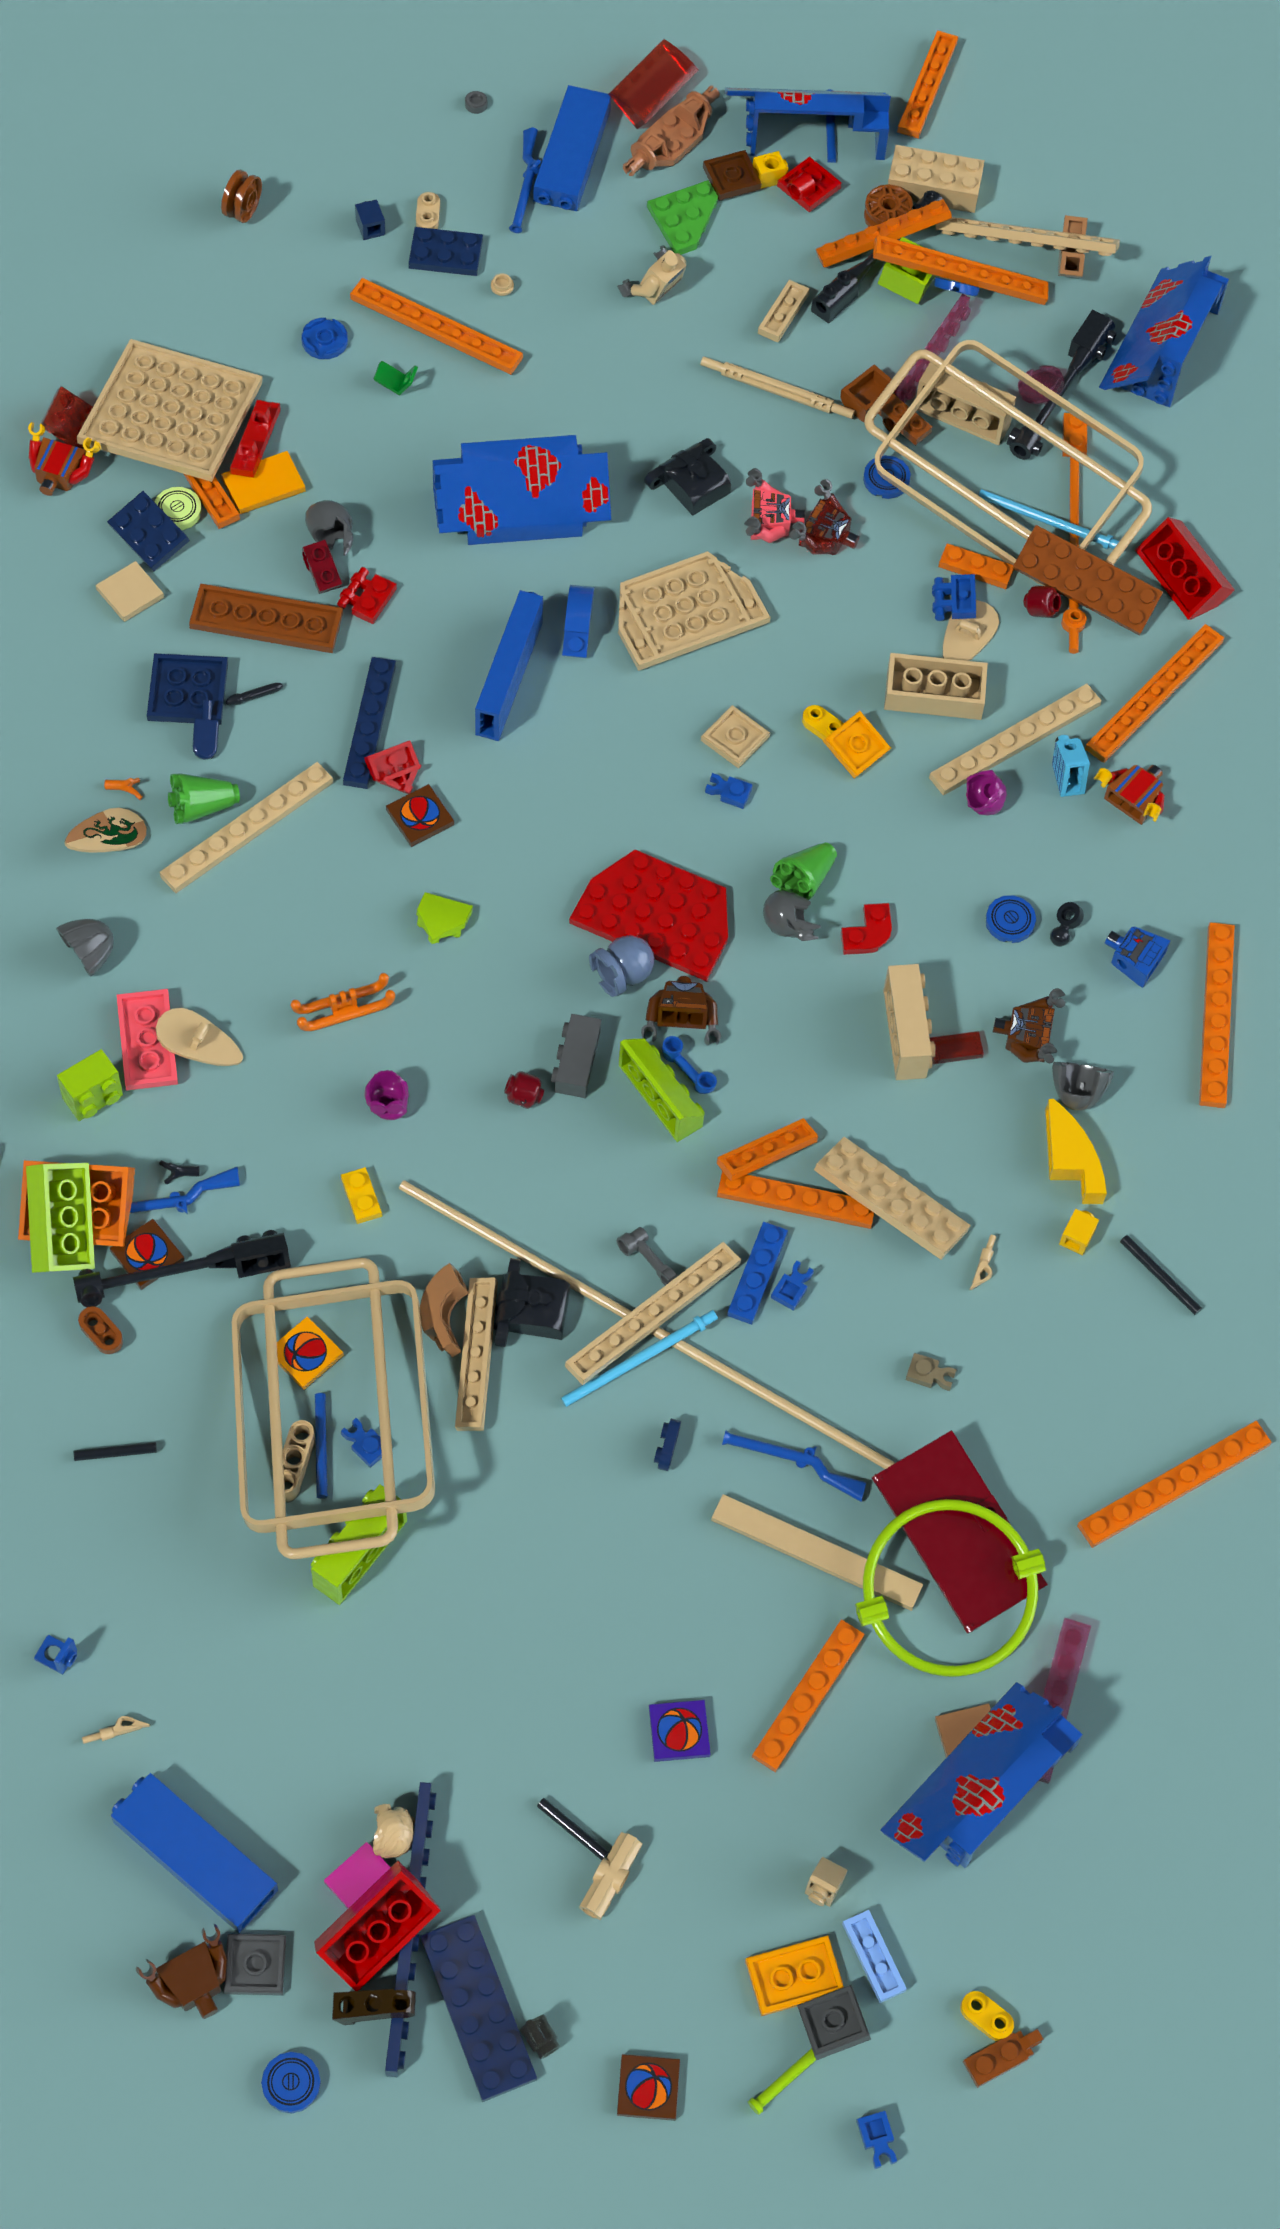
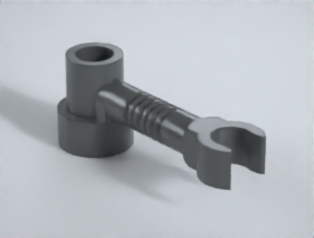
[617,1227,677,1286]

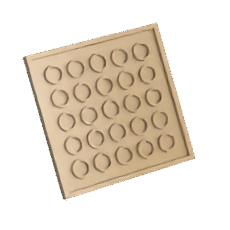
[77,339,263,482]

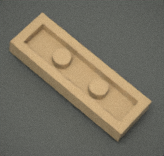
[758,280,810,343]

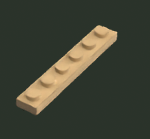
[455,1277,498,1431]

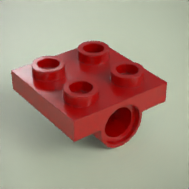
[777,156,842,212]

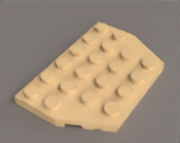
[618,551,770,671]

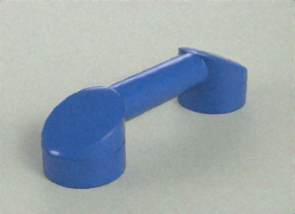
[661,1036,717,1094]

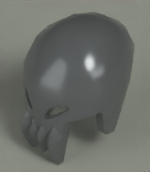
[305,500,353,556]
[763,889,821,941]

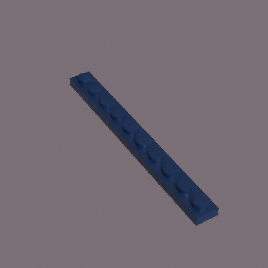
[385,1782,437,2077]

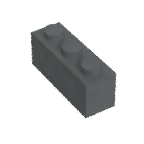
[551,1013,602,1098]

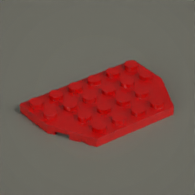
[569,850,728,982]

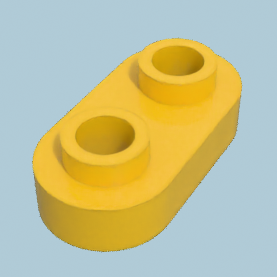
[802,705,844,740]
[960,1991,1014,2041]

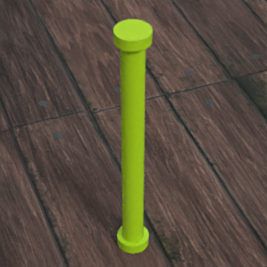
[747,2048,816,2115]

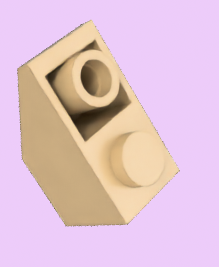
[805,1857,848,1907]

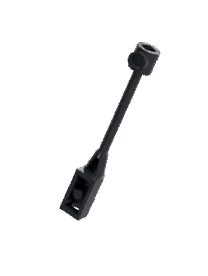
[811,190,943,324]
[1006,309,1117,460]
[73,1230,291,1307]

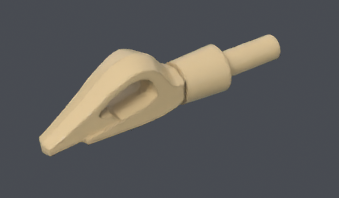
[969,1234,996,1290]
[82,1716,150,1744]

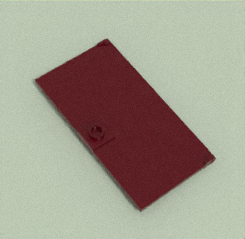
[871,1430,1048,1634]

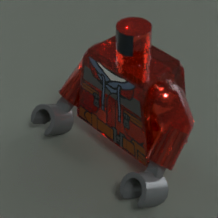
[789,479,860,555]

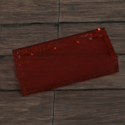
[609,39,699,129]

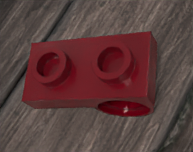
[302,540,342,594]

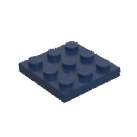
[147,653,228,725]

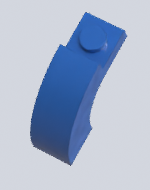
[562,585,594,658]

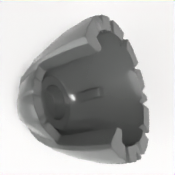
[56,919,114,977]
[1052,1062,1113,1111]

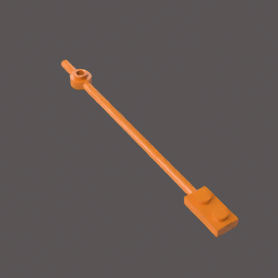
[1061,413,1087,654]

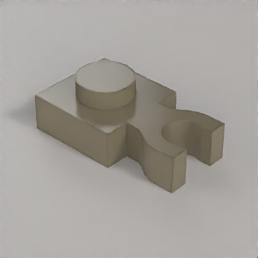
[906,1353,957,1391]

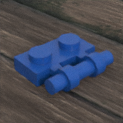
[932,574,976,621]

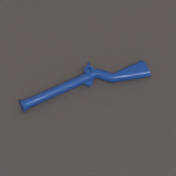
[509,127,542,233]
[95,1167,240,1214]
[722,1430,866,1502]

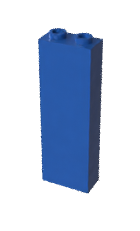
[533,85,612,211]
[475,590,543,741]
[111,1773,278,1934]

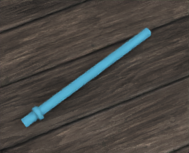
[978,489,1119,550]
[561,1310,718,1407]

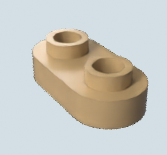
[416,192,440,229]

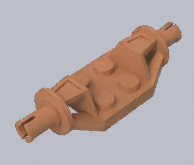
[623,85,720,176]

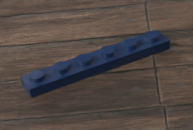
[343,657,396,789]

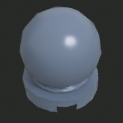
[589,935,654,997]

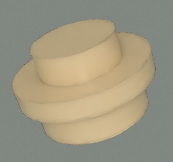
[491,273,514,296]

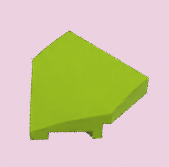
[416,892,473,944]

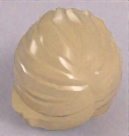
[373,1804,415,1858]

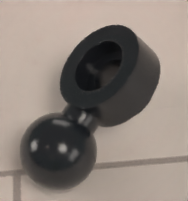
[1050,902,1084,947]

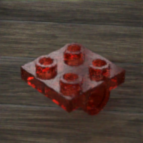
[41,386,93,449]

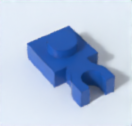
[705,773,753,809]
[771,1260,814,1311]
[341,1418,382,1468]
[856,2111,897,2169]

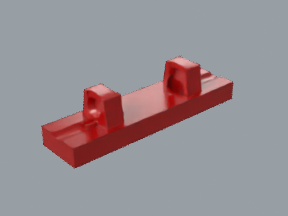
[230,400,281,478]

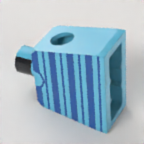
[1052,735,1090,797]

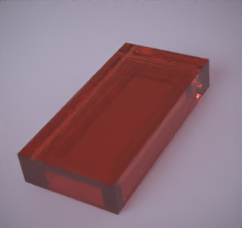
[930,1031,984,1064]

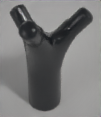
[159,1160,199,1185]

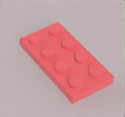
[116,989,178,1091]

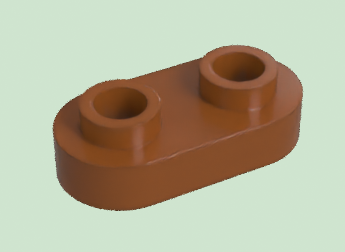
[78,1306,123,1354]

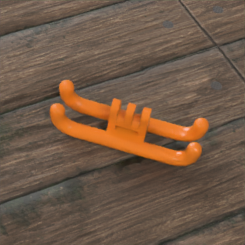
[291,973,395,1031]

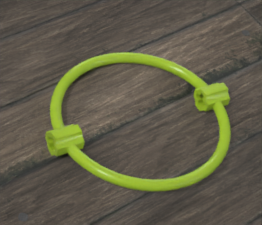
[855,1499,1046,1677]

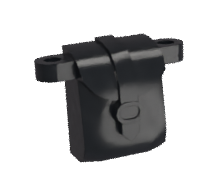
[644,438,731,516]
[494,1258,570,1347]

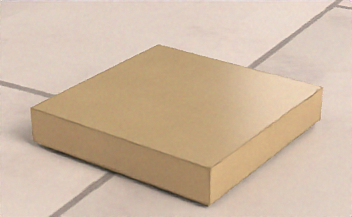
[96,561,164,622]
[701,705,770,769]

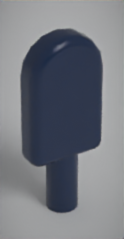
[192,700,219,760]

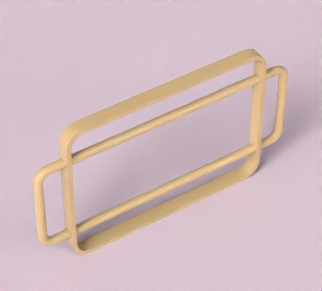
[864,340,1152,586]
[231,1258,435,1559]

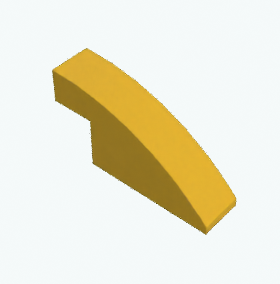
[1045,1099,1107,1204]

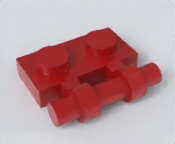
[337,567,397,624]

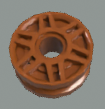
[221,169,262,223]
[864,184,913,227]

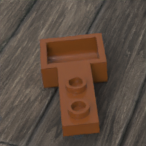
[841,365,933,445]

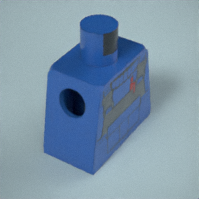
[1105,927,1170,988]

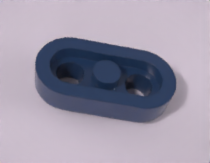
[654,1418,681,1471]

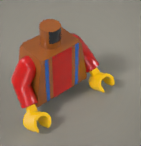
[28,422,101,496]
[1093,765,1164,825]

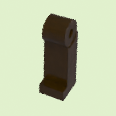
[332,1989,416,2025]

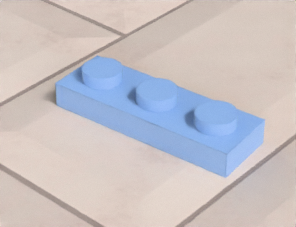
[842,1910,907,2003]

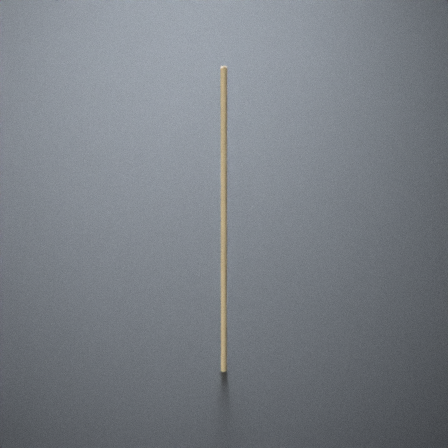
[399,1180,895,1469]

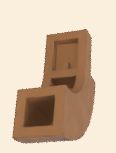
[1058,215,1088,278]
[420,1263,469,1357]

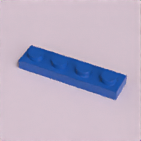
[727,1221,788,1325]

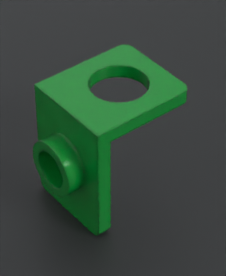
[373,361,418,396]

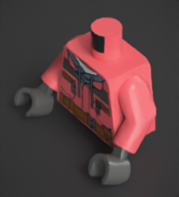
[744,468,805,543]

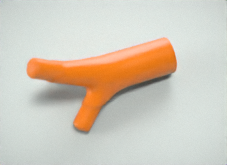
[104,778,143,800]

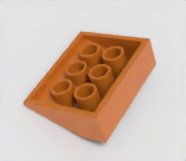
[18,1160,135,1247]

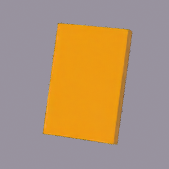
[221,451,306,514]
[745,1935,844,2017]

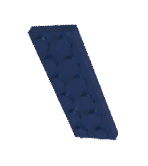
[420,1915,537,2102]

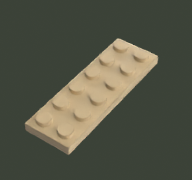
[814,1137,971,1260]

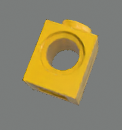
[753,151,789,189]
[1059,1208,1099,1256]

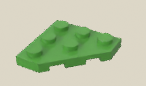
[647,180,718,255]

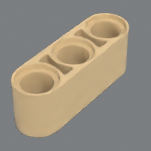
[283,1420,315,1502]

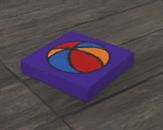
[649,1700,711,1762]

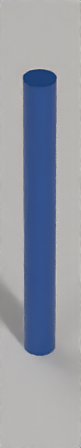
[826,89,836,163]
[315,1393,328,1499]

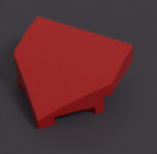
[364,740,421,794]

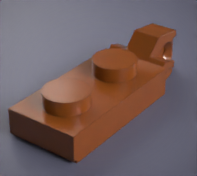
[963,2029,1044,2088]

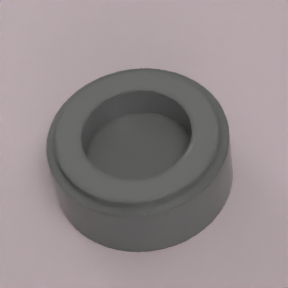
[465,91,487,114]

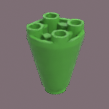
[168,773,240,824]
[770,842,837,900]

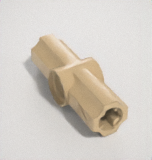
[579,1832,643,1920]

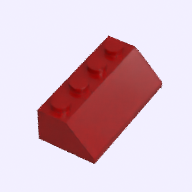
[1135,517,1235,620]
[314,1861,441,1991]

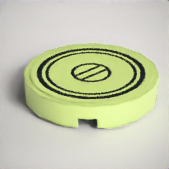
[154,487,202,530]

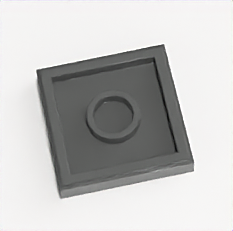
[224,1934,286,1996]
[797,1985,871,2060]

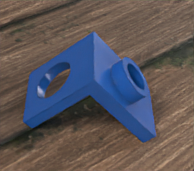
[34,1635,77,1675]

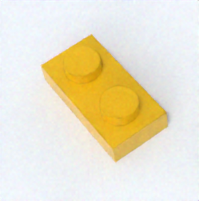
[341,1167,382,1224]

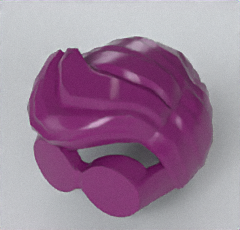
[966,770,1007,816]
[365,1070,409,1120]

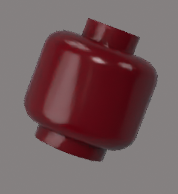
[1023,586,1061,618]
[504,1071,544,1109]

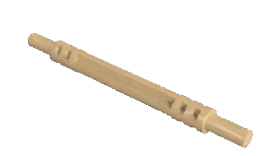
[700,356,855,419]

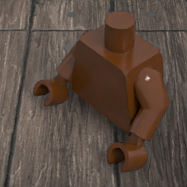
[136,1924,227,2019]

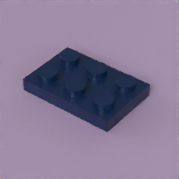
[409,227,483,276]
[107,491,190,572]

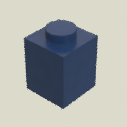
[355,199,385,240]

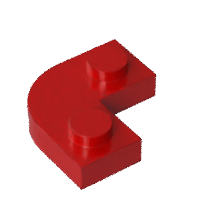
[841,903,892,955]

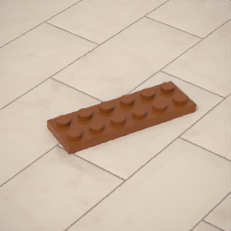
[1012,525,1163,636]
[189,583,343,653]

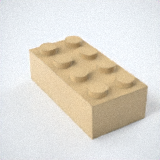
[888,145,985,213]
[917,362,1016,446]
[884,653,988,720]
[883,964,935,1080]

